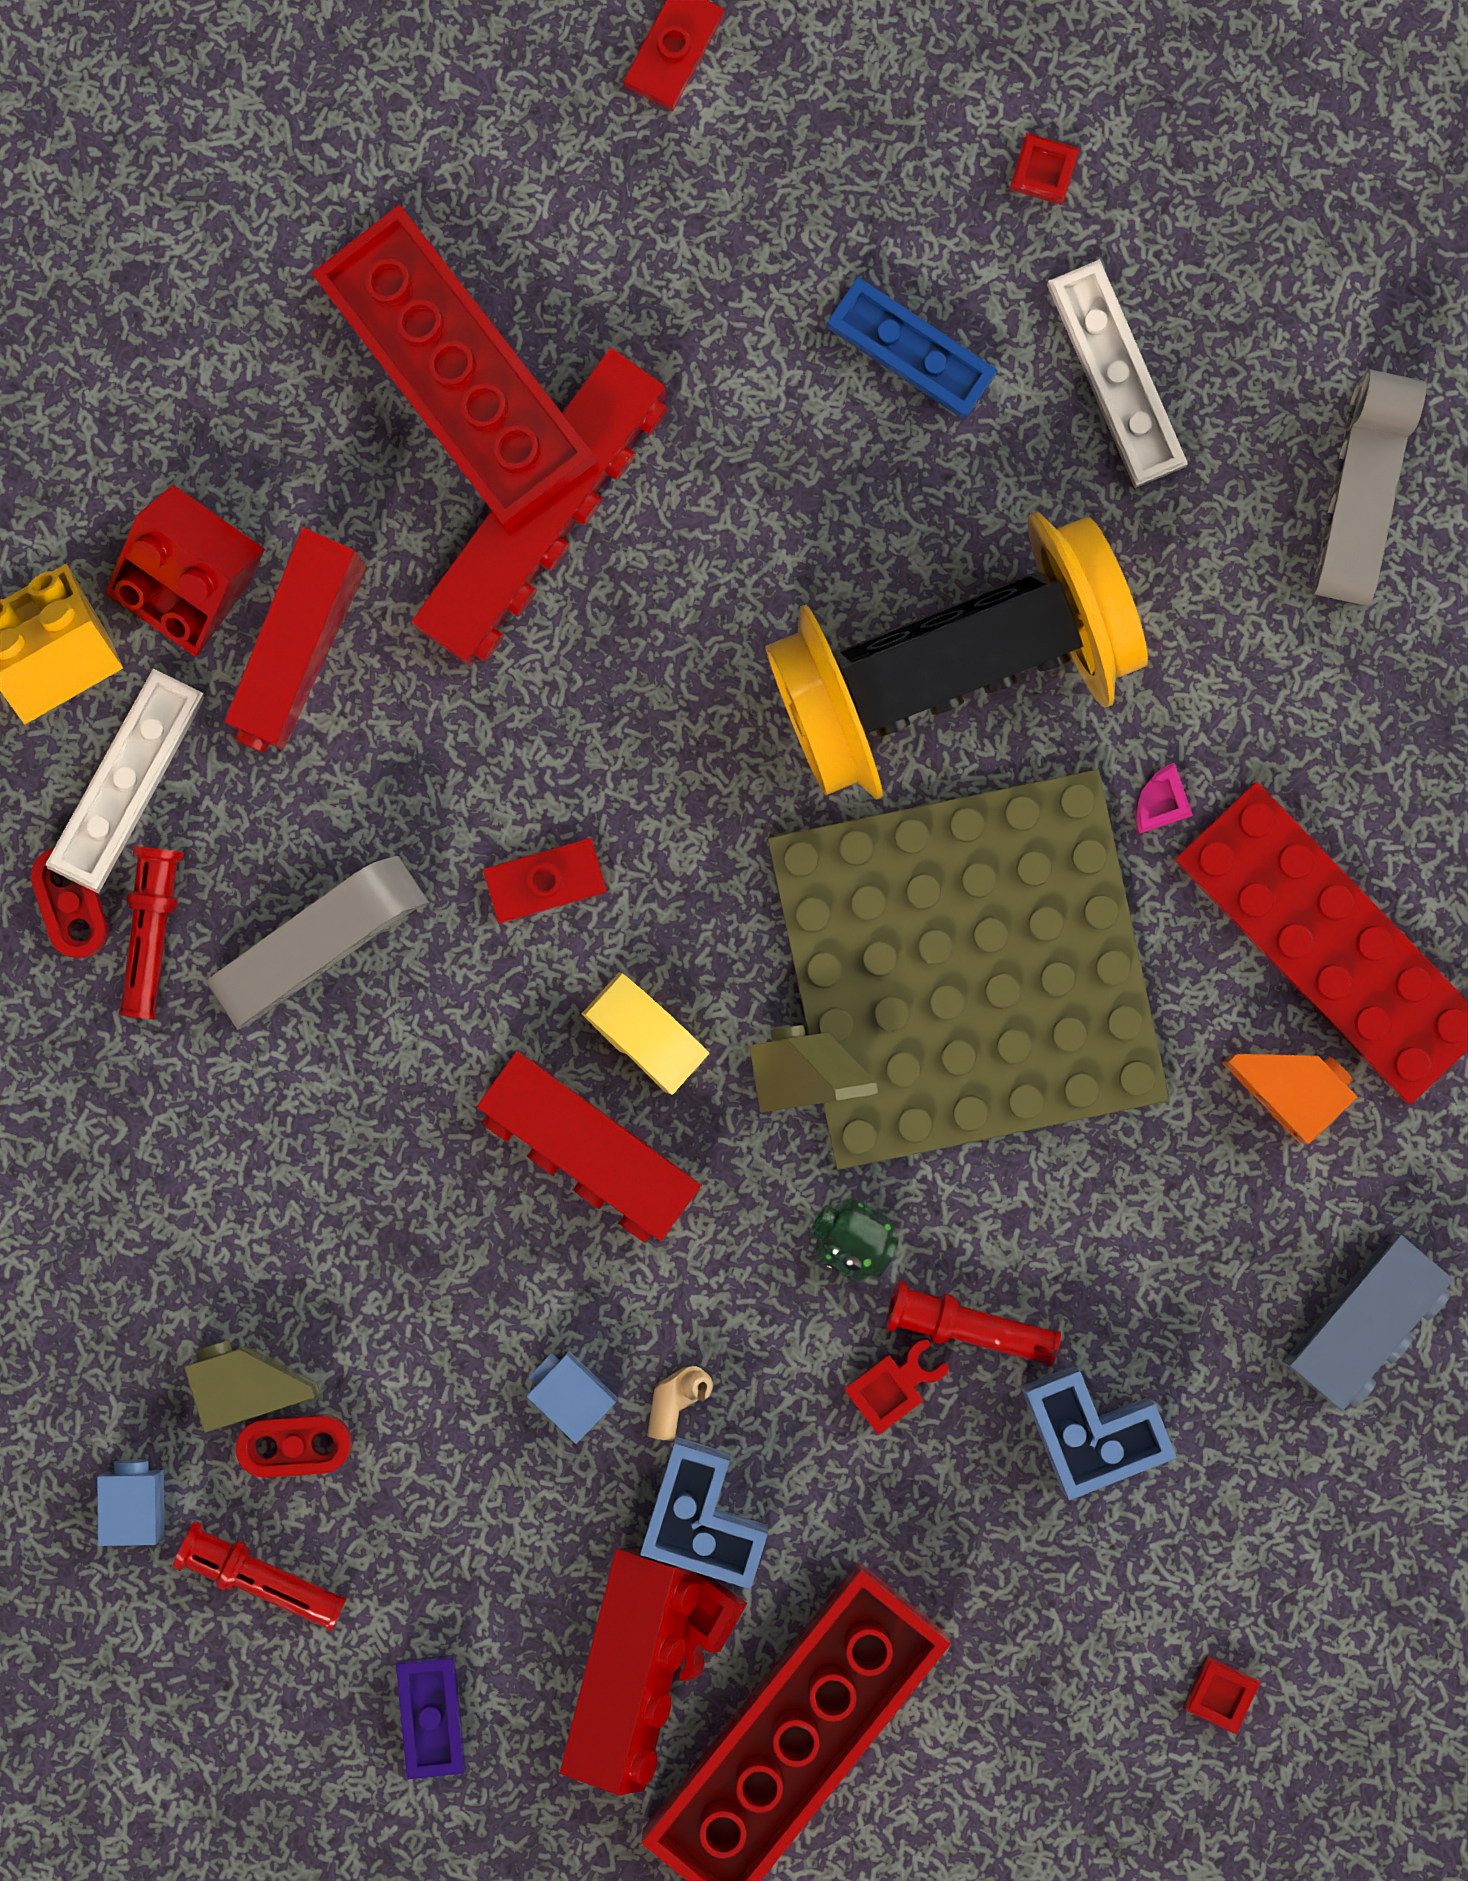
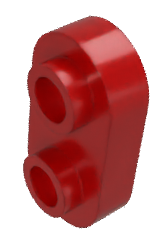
[31,848,109,959]
[236,1414,352,1478]

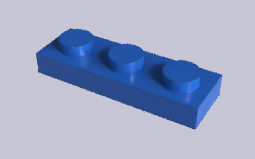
[826,277,998,420]

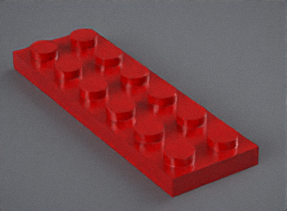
[311,204,598,531]
[1174,782,1468,1105]

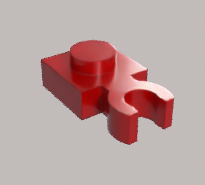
[843,1338,949,1435]
[678,1573,747,1682]

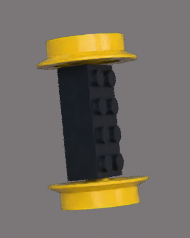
[766,512,1148,800]

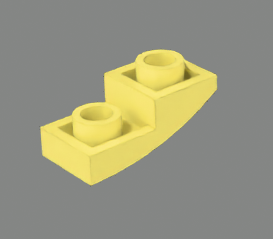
[581,972,710,1095]

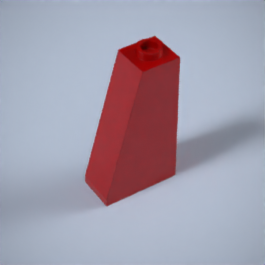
[224,527,367,754]

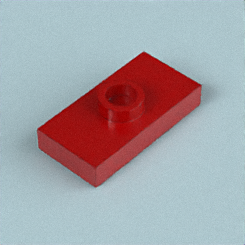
[623,0,725,112]
[483,838,607,924]

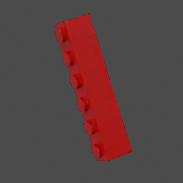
[411,347,669,667]

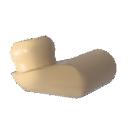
[647,1366,713,1441]

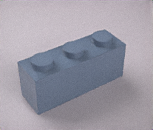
[1282,1233,1454,1411]

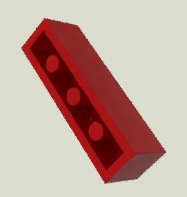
[476,1051,702,1243]
[559,1548,700,1795]

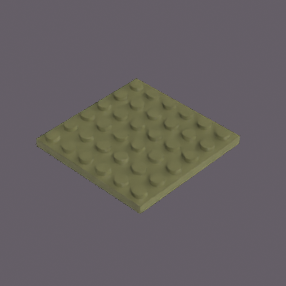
[767,769,1170,1170]

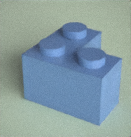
[1021,1366,1177,1501]
[640,1437,768,1589]

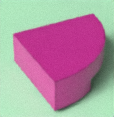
[1135,762,1193,834]

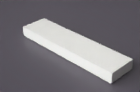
[1047,259,1188,488]
[45,669,205,894]

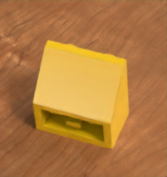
[0,563,123,725]

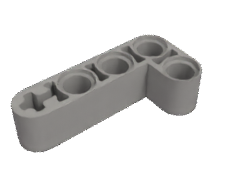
[1312,369,1427,606]
[206,856,430,1030]

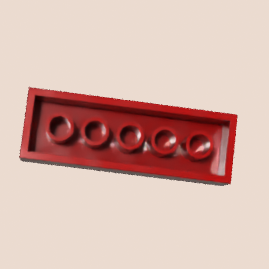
[641,1561,951,1881]

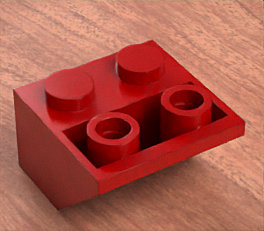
[105,485,265,657]

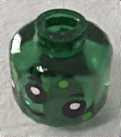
[810,1197,899,1282]

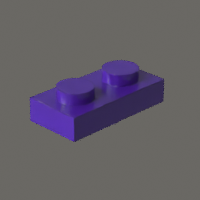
[396,1655,466,1780]

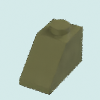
[749,1025,878,1113]
[184,1340,321,1433]

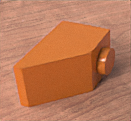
[1221,1054,1358,1145]

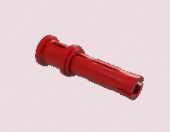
[119,846,184,1019]
[885,1280,1061,1367]
[172,1520,347,1632]

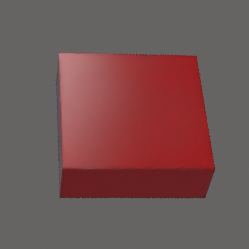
[1009,132,1080,205]
[1183,1655,1261,1735]

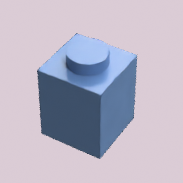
[527,1351,618,1444]
[97,1459,165,1546]

